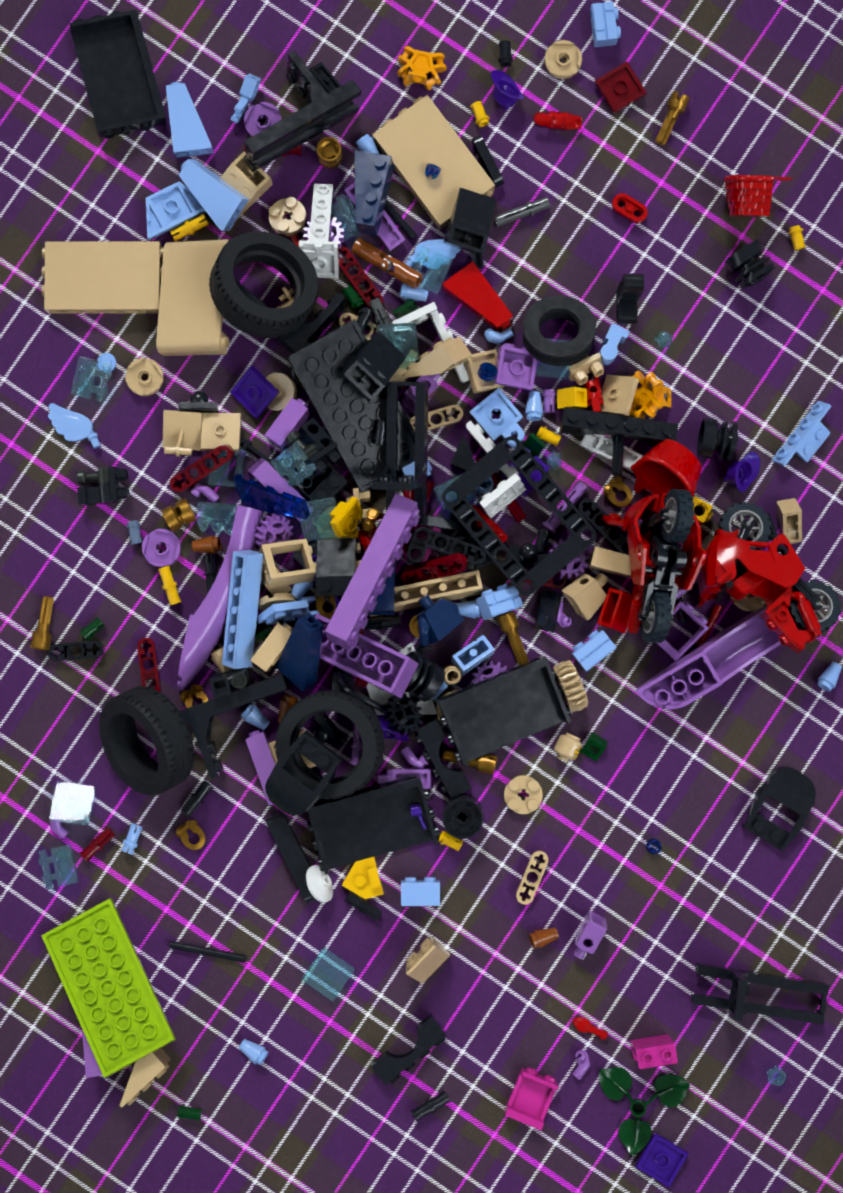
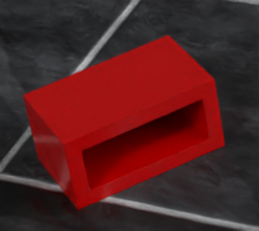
[597,588,635,634]

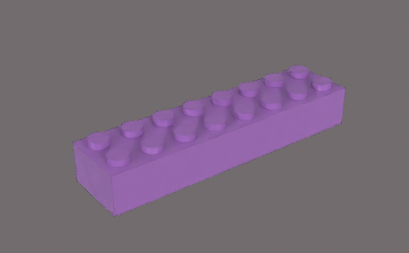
[325,493,420,651]

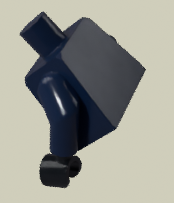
[416,594,464,655]

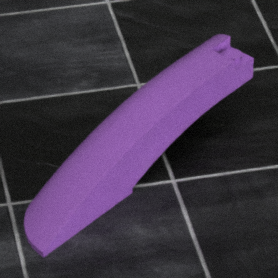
[177,505,262,691]
[636,604,781,709]

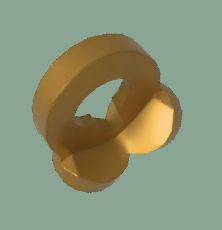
[603,477,632,507]
[362,508,385,534]
[314,593,336,619]
[180,684,209,708]
[176,820,205,850]

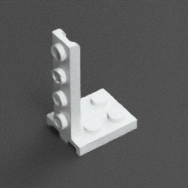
[299,184,339,279]
[392,302,469,383]
[466,421,526,518]

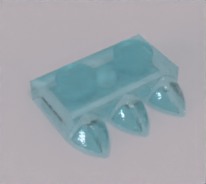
[197,502,237,534]

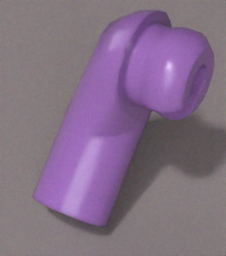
[191,484,219,503]
[556,601,572,628]
[401,747,429,769]
[49,810,69,839]
[573,1050,590,1080]

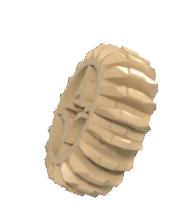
[553,660,588,712]

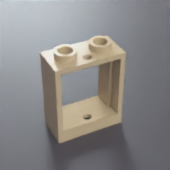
[259,539,316,588]
[250,622,293,672]

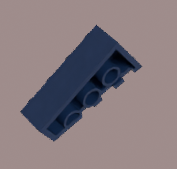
[355,150,394,236]

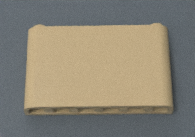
[156,239,231,356]

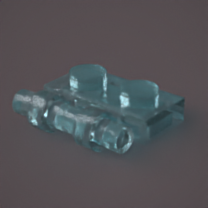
[413,246,453,294]
[71,356,112,402]
[270,442,316,487]
[38,844,79,889]

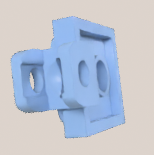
[469,388,525,448]
[257,596,320,625]

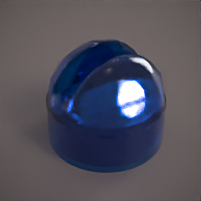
[425,163,441,180]
[646,838,662,854]

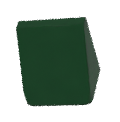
[523,433,546,457]
[580,732,608,762]

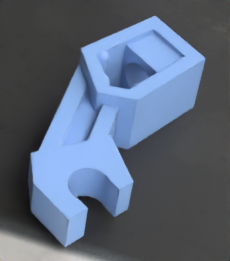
[230,73,261,123]

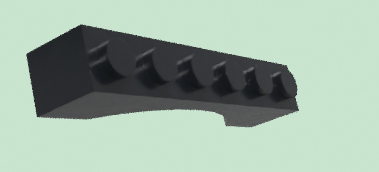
[559,407,678,447]

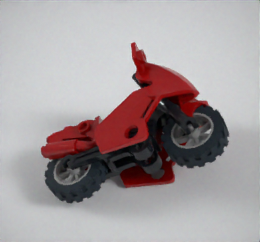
[602,489,706,643]
[696,502,841,654]

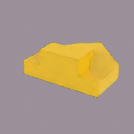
[330,496,363,538]
[342,857,384,899]

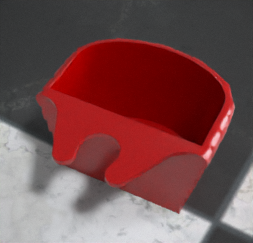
[723,175,792,218]
[631,439,702,502]

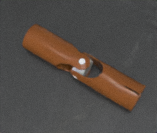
[352,238,423,289]

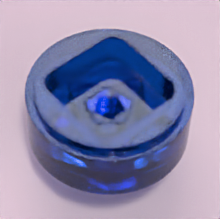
[478,362,498,382]

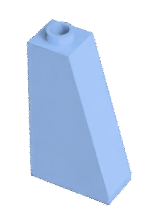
[166,82,214,158]
[179,159,249,231]

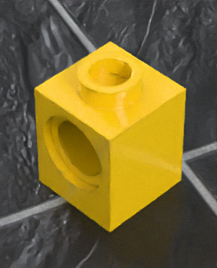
[557,387,587,409]
[692,496,713,525]

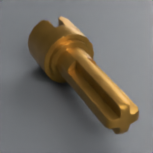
[655,91,690,145]
[30,596,54,651]
[496,611,529,665]
[443,750,497,775]

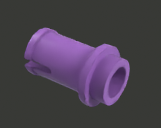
[542,389,557,413]

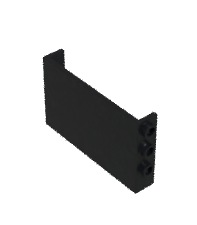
[69,9,166,139]
[436,656,571,767]
[307,773,440,875]

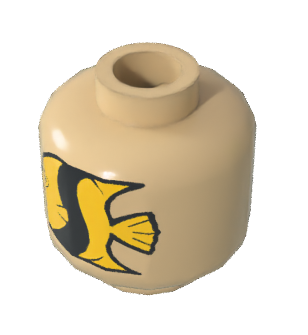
[554,732,582,762]

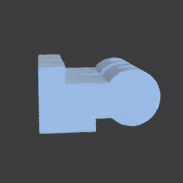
[599,323,630,365]

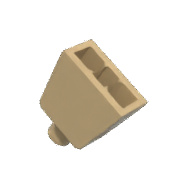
[562,573,609,621]

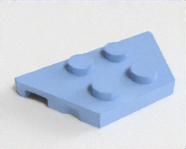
[146,181,206,240]

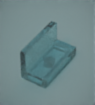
[331,194,359,240]

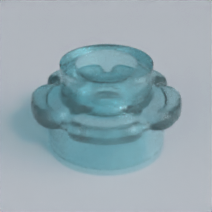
[655,331,673,348]
[548,450,561,469]
[767,1066,786,1086]

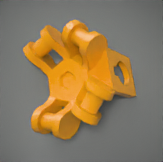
[397,46,447,91]
[628,370,671,419]

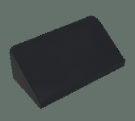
[309,62,341,94]

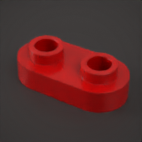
[612,193,648,224]

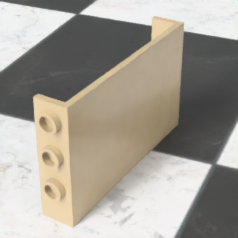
[372,95,495,230]
[42,241,164,314]

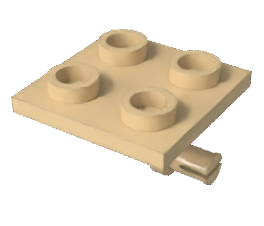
[163,410,202,457]

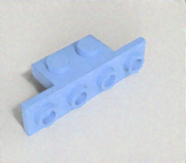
[772,401,832,466]

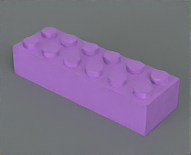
[315,614,419,699]

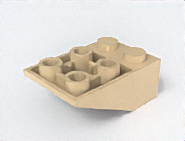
[221,152,273,219]
[402,336,473,378]
[406,937,450,984]
[120,1048,171,1108]

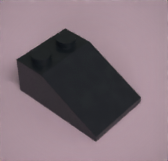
[316,538,357,597]

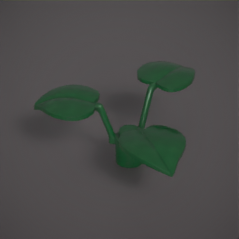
[599,1067,690,1155]

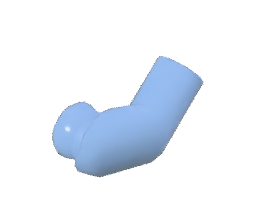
[484,328,514,344]

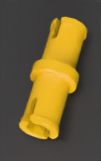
[170,214,209,242]
[158,565,181,605]

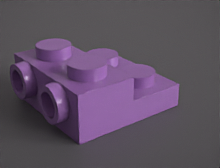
[494,343,537,391]

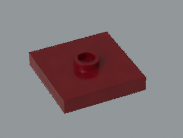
[594,61,647,114]

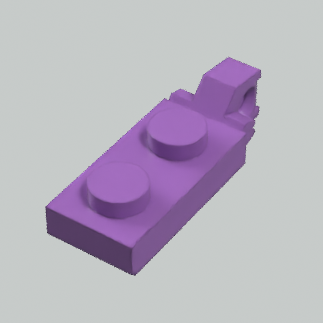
[377,768,431,789]

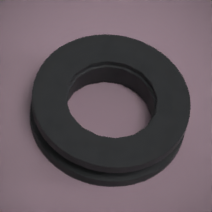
[522,296,596,366]

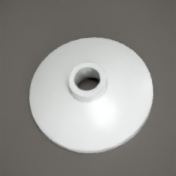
[306,865,333,903]

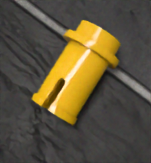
[470,101,490,127]
[788,225,806,251]
[536,426,561,447]
[437,831,463,851]

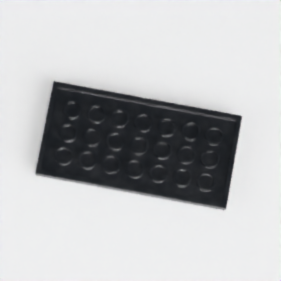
[287,319,415,493]

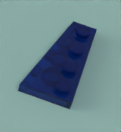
[233,473,310,519]

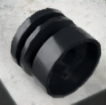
[724,239,776,290]
[697,418,738,462]
[405,651,444,702]
[443,794,483,839]

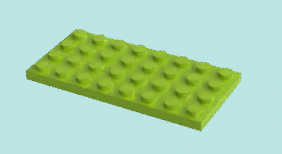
[41,898,176,1078]

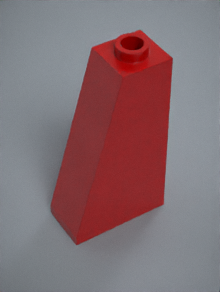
[442,261,513,331]

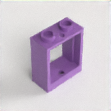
[265,398,310,451]
[657,601,709,661]

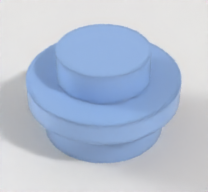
[97,353,116,372]

